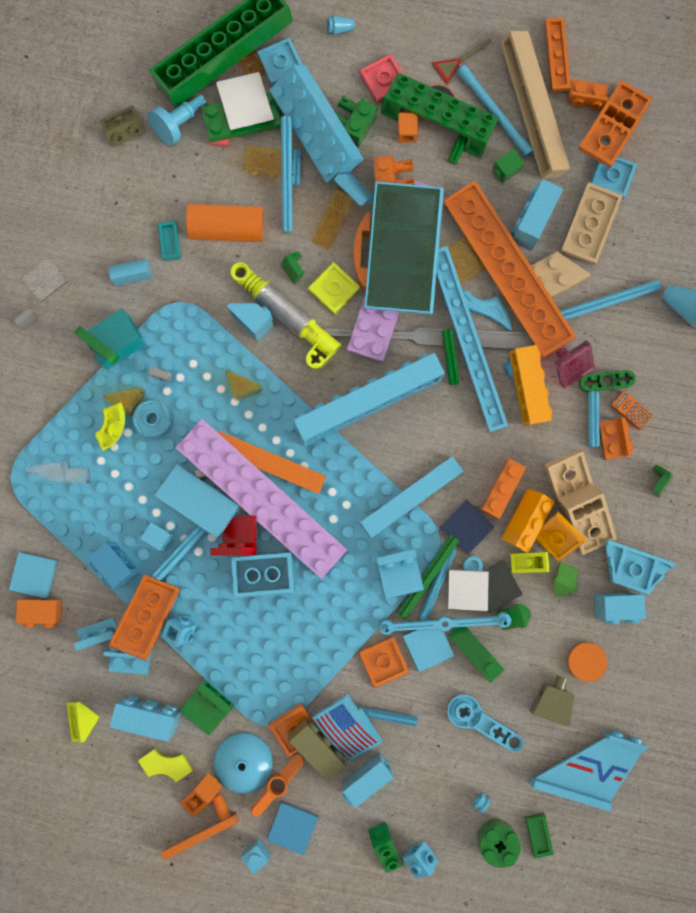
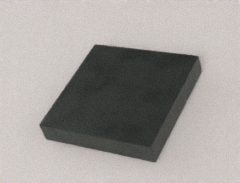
[484,560,523,613]

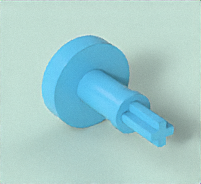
[148,95,206,146]

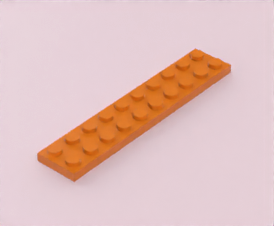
[443,180,577,358]

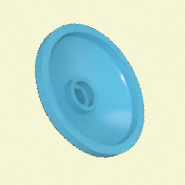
[214,733,273,794]

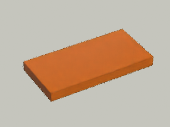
[109,574,180,661]

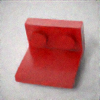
[210,516,256,556]

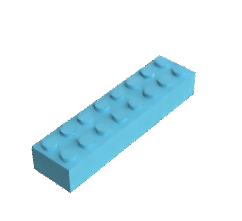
[294,353,445,447]

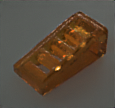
[240,50,266,77]

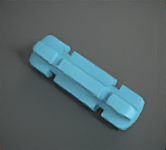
[292,149,301,187]

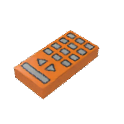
[610,391,653,430]

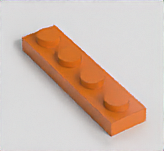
[544,17,571,92]

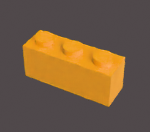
[501,489,555,553]

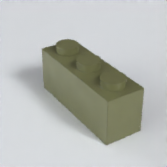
[287,718,346,783]

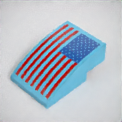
[312,694,383,760]

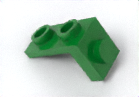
[368,822,404,873]

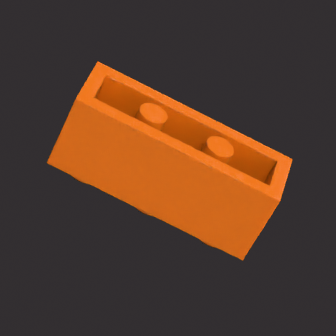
[479,458,526,519]

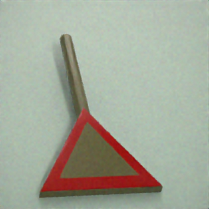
[432,38,492,85]

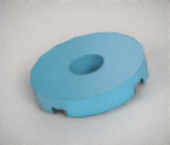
[132,399,172,438]

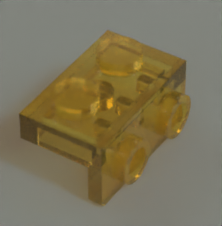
[243,145,282,177]

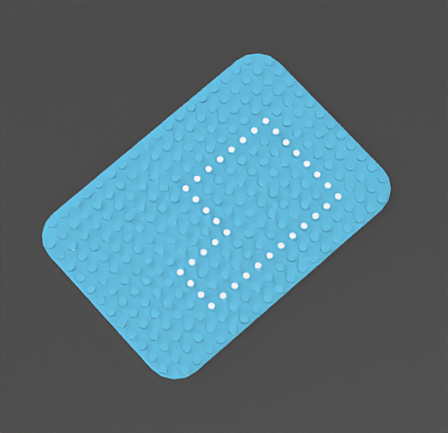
[10,302,441,726]

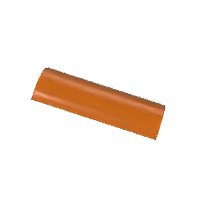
[186,204,264,242]

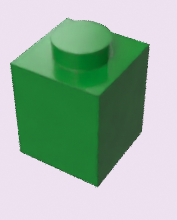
[492,149,525,183]

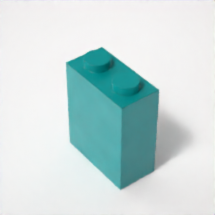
[86,308,146,369]

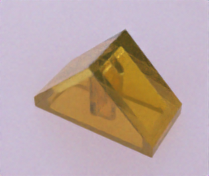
[225,370,263,401]
[103,387,146,416]

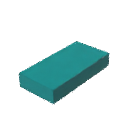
[158,221,181,261]

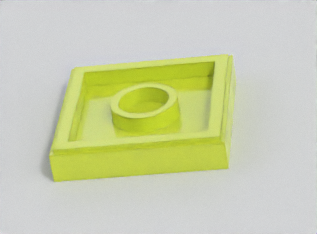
[308,262,361,315]

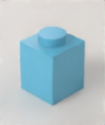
[140,522,174,551]
[241,838,271,874]

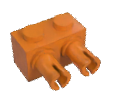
[374,155,415,202]

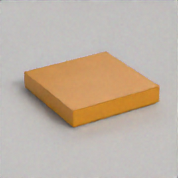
[536,512,587,562]

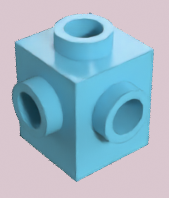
[161,616,196,647]
[402,841,439,878]

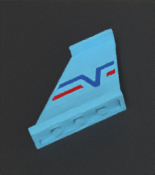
[530,730,648,812]

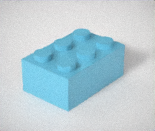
[511,179,563,251]
[231,552,295,597]
[109,695,181,742]

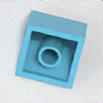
[227,303,274,341]

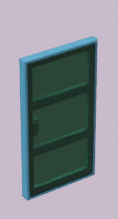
[364,182,444,315]

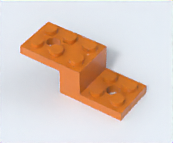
[578,80,653,168]

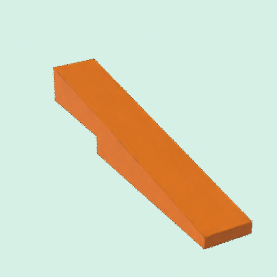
[217,430,327,494]

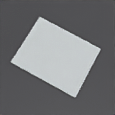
[216,72,274,130]

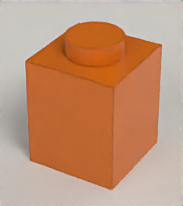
[398,111,418,143]

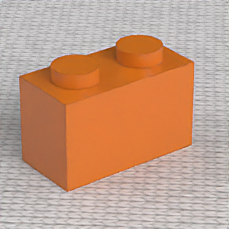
[16,599,62,628]

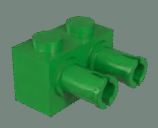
[334,95,378,148]

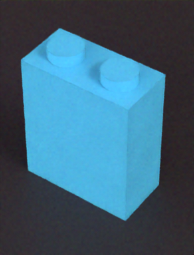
[342,752,394,808]

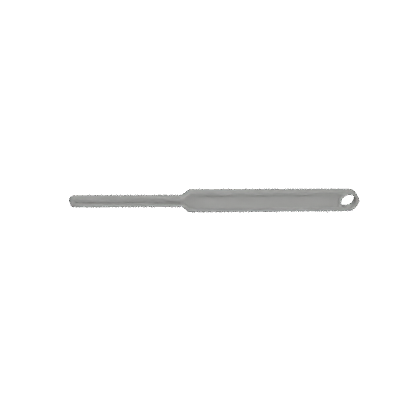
[324,328,534,350]

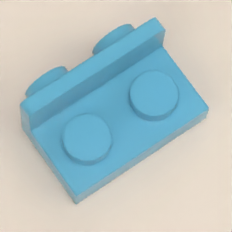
[74,618,117,651]

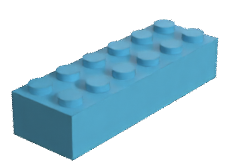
[269,64,364,183]

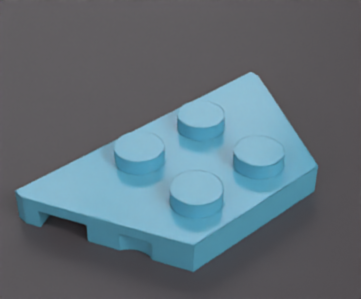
[605,539,676,595]

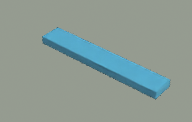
[360,456,464,538]

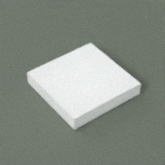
[448,569,489,611]

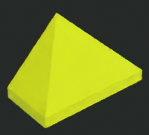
[66,702,99,743]

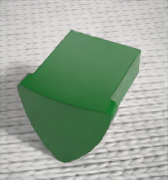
[281,251,304,284]
[652,465,674,498]
[497,604,531,630]

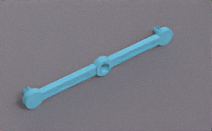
[379,612,511,635]

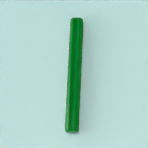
[397,535,459,619]

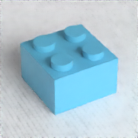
[594,593,646,624]

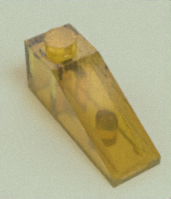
[313,187,354,249]

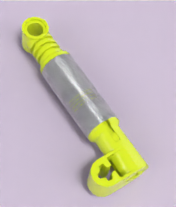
[231,262,341,371]

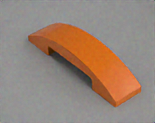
[354,212,371,291]

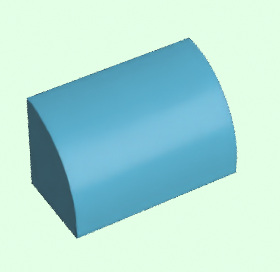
[109,258,152,286]

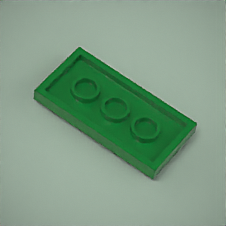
[201,92,281,143]

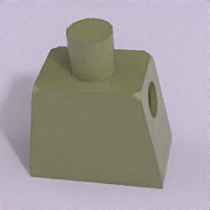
[530,675,574,727]

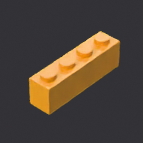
[509,345,552,426]

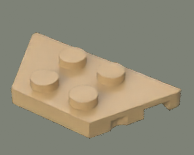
[531,252,591,298]

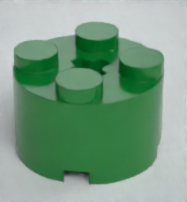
[477,819,521,868]

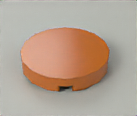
[567,642,607,682]

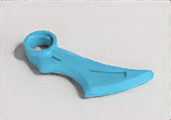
[443,290,512,331]

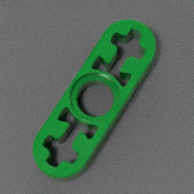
[74,326,120,365]
[579,370,636,393]

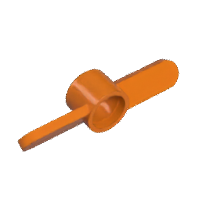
[251,754,305,817]

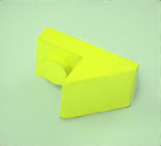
[511,552,549,573]

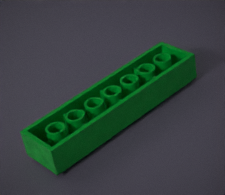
[148,0,293,108]

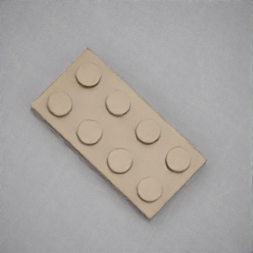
[560,182,623,265]

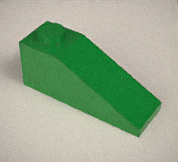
[448,627,504,683]

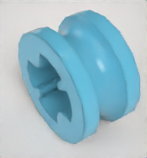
[472,792,491,813]

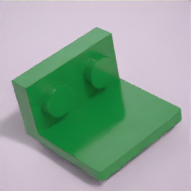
[180,680,235,735]

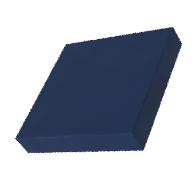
[440,500,495,554]

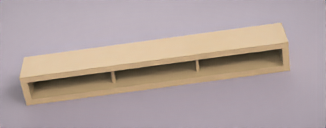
[500,31,570,179]

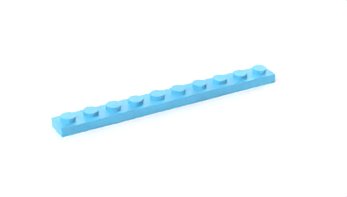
[429,246,508,432]

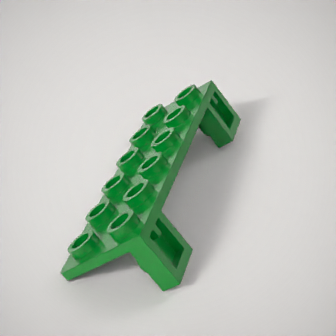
[381,73,499,158]

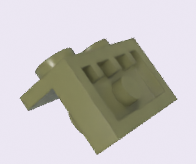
[100,105,146,147]

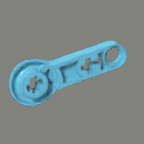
[448,695,524,752]

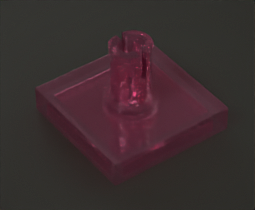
[555,340,595,389]

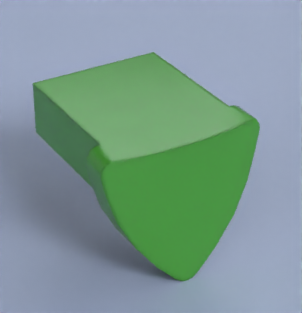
[553,562,579,596]

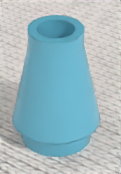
[327,15,355,35]

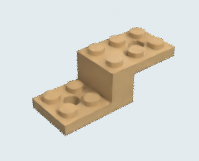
[545,448,617,556]

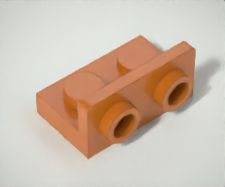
[567,79,608,110]
[599,417,633,460]

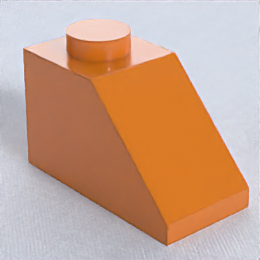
[179,773,223,817]

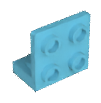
[377,549,424,599]
[103,647,151,675]

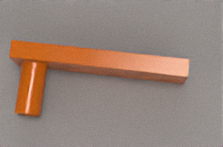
[161,793,240,860]

